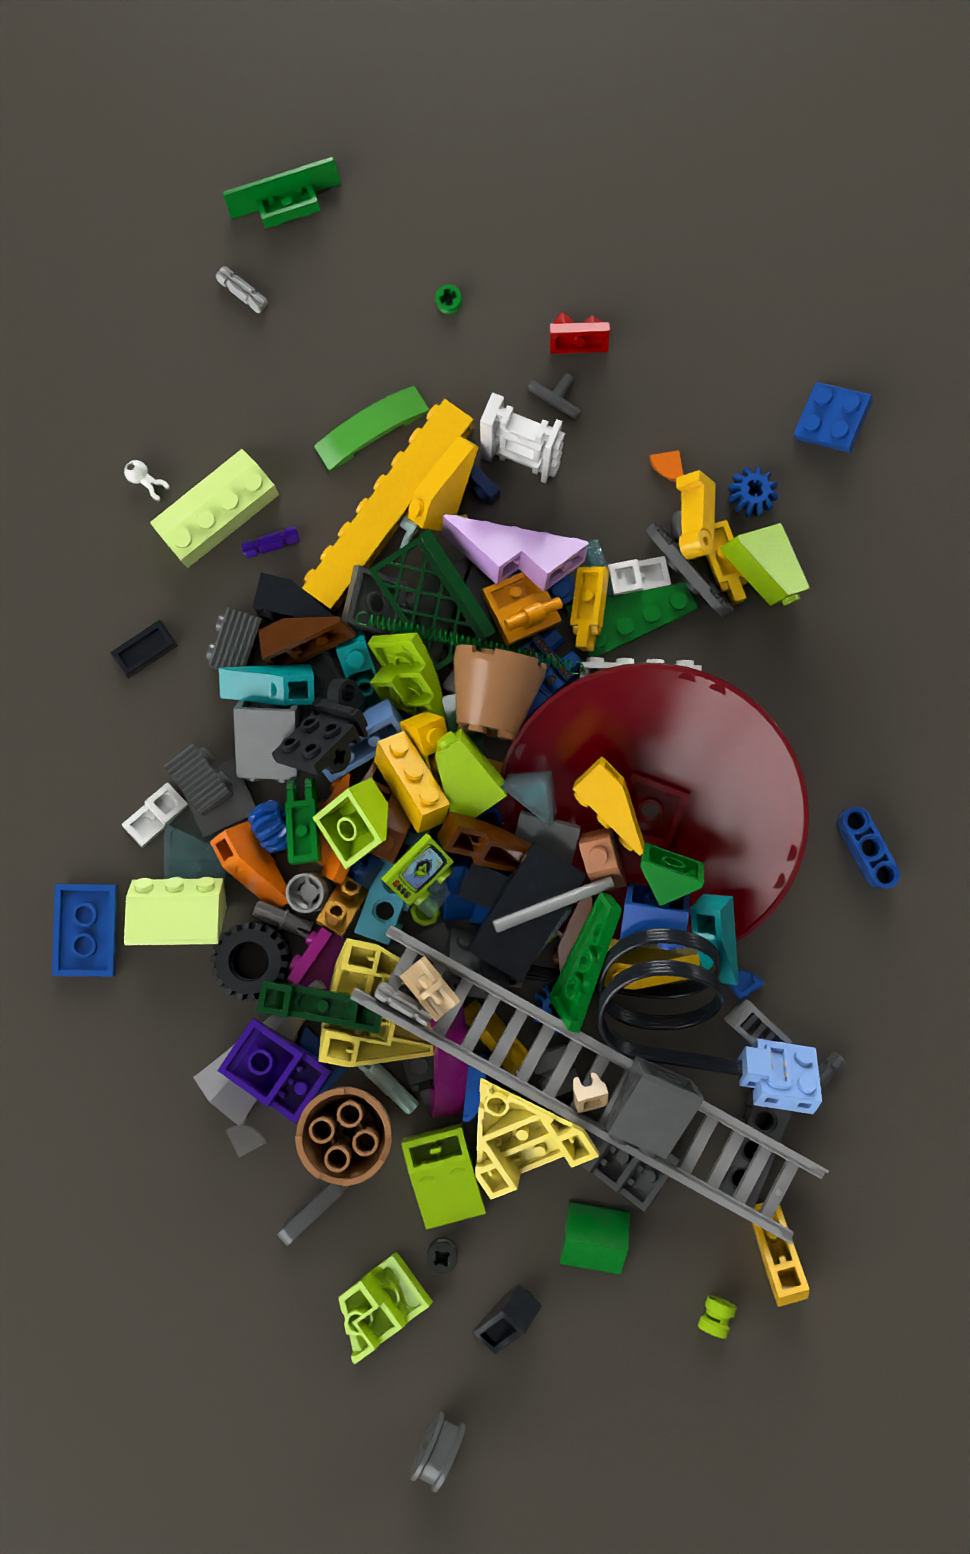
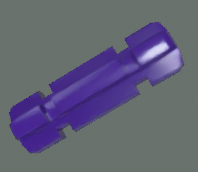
[241,526,300,558]

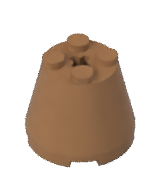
[453,645,548,740]
[295,1087,392,1186]

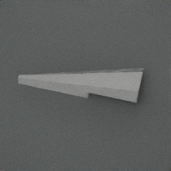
[193,980,327,1126]

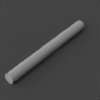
[492,875,614,933]

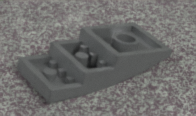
[556,1090,681,1212]

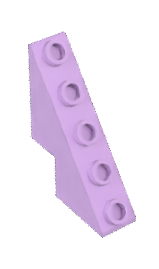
[442,514,589,592]

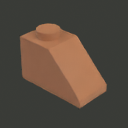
[579,828,627,891]

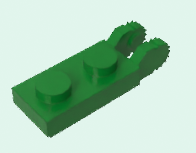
[285,777,322,865]

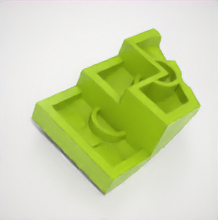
[367,633,446,720]
[338,1251,433,1364]

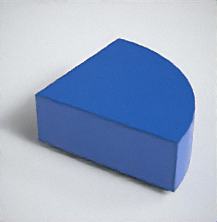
[727,970,765,1001]

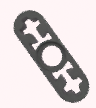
[276,1183,351,1246]

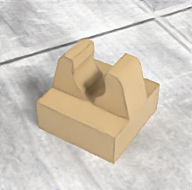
[573,1073,609,1114]

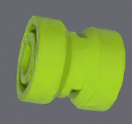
[697,1295,737,1339]

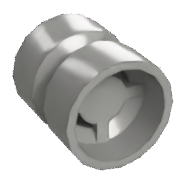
[286,871,336,913]
[534,1043,581,1097]

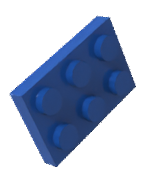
[52,884,118,977]

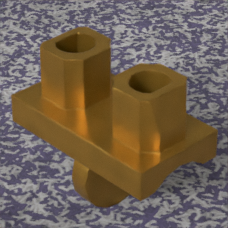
[316,877,369,937]

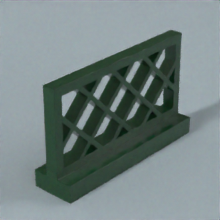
[369,528,497,672]

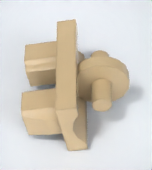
[399,956,461,1022]

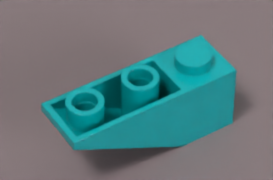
[335,631,382,713]
[219,664,315,706]
[690,894,739,985]

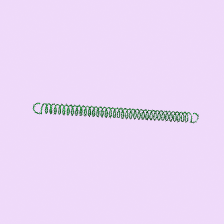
[356,612,584,674]

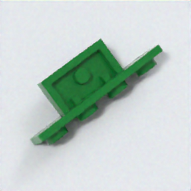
[223,157,341,228]

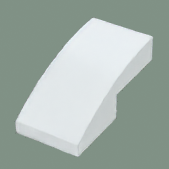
[608,556,671,595]
[122,782,188,848]

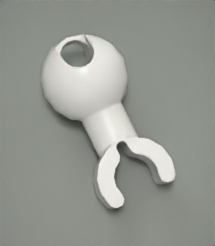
[124,460,170,501]

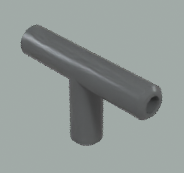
[528,373,582,420]

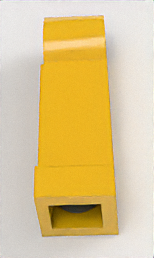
[676,470,716,560]

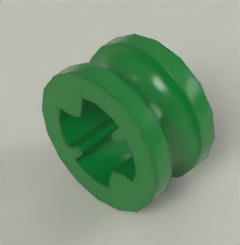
[435,284,462,315]

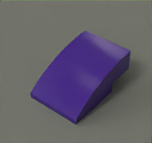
[217,1018,335,1124]

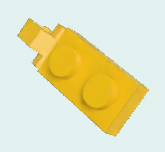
[706,520,747,605]
[570,567,610,651]
[464,999,528,1076]

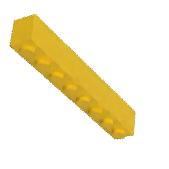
[302,398,474,615]

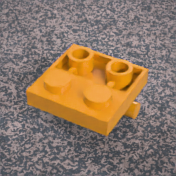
[480,572,563,646]

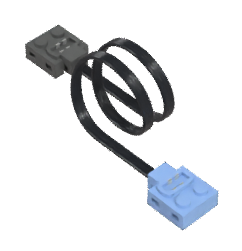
[444,928,822,1114]

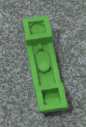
[314,386,430,472]

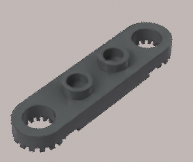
[646,521,734,618]

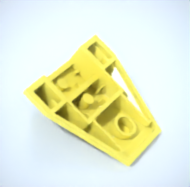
[318,938,434,1067]

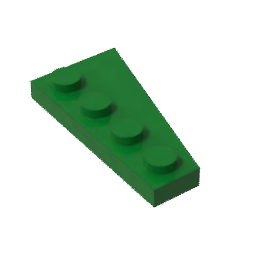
[564,582,698,657]
[548,892,622,1034]

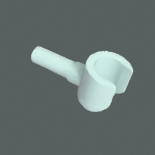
[400,513,420,549]

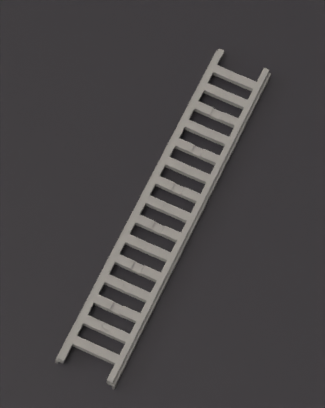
[350,925,829,1244]

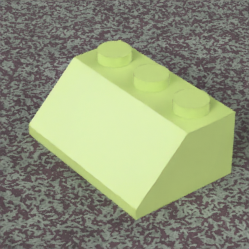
[124,877,227,945]

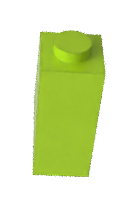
[720,523,810,606]
[435,728,508,818]

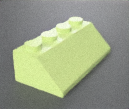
[150,449,279,568]

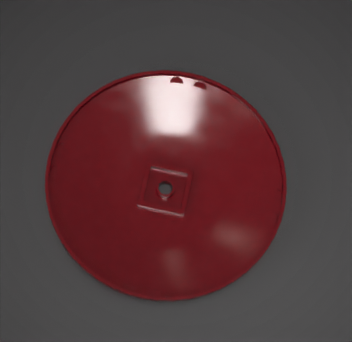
[494,662,809,948]

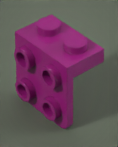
[287,927,346,990]

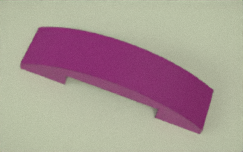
[430,1004,467,1118]

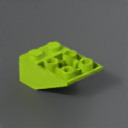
[401,1122,486,1230]

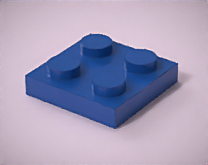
[793,382,873,453]

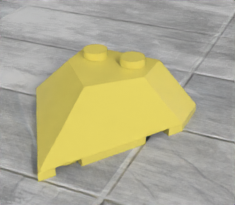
[475,1078,600,1200]

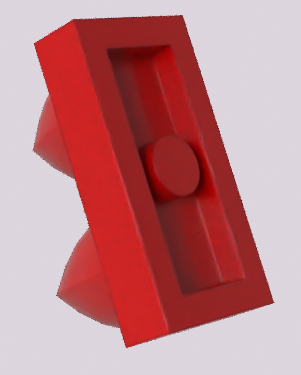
[549,312,610,354]

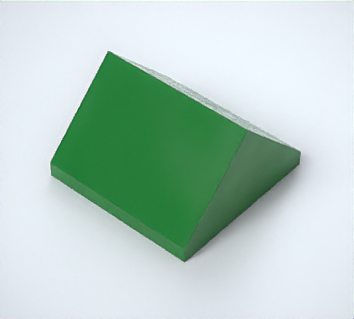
[640,842,704,906]
[559,1201,630,1274]

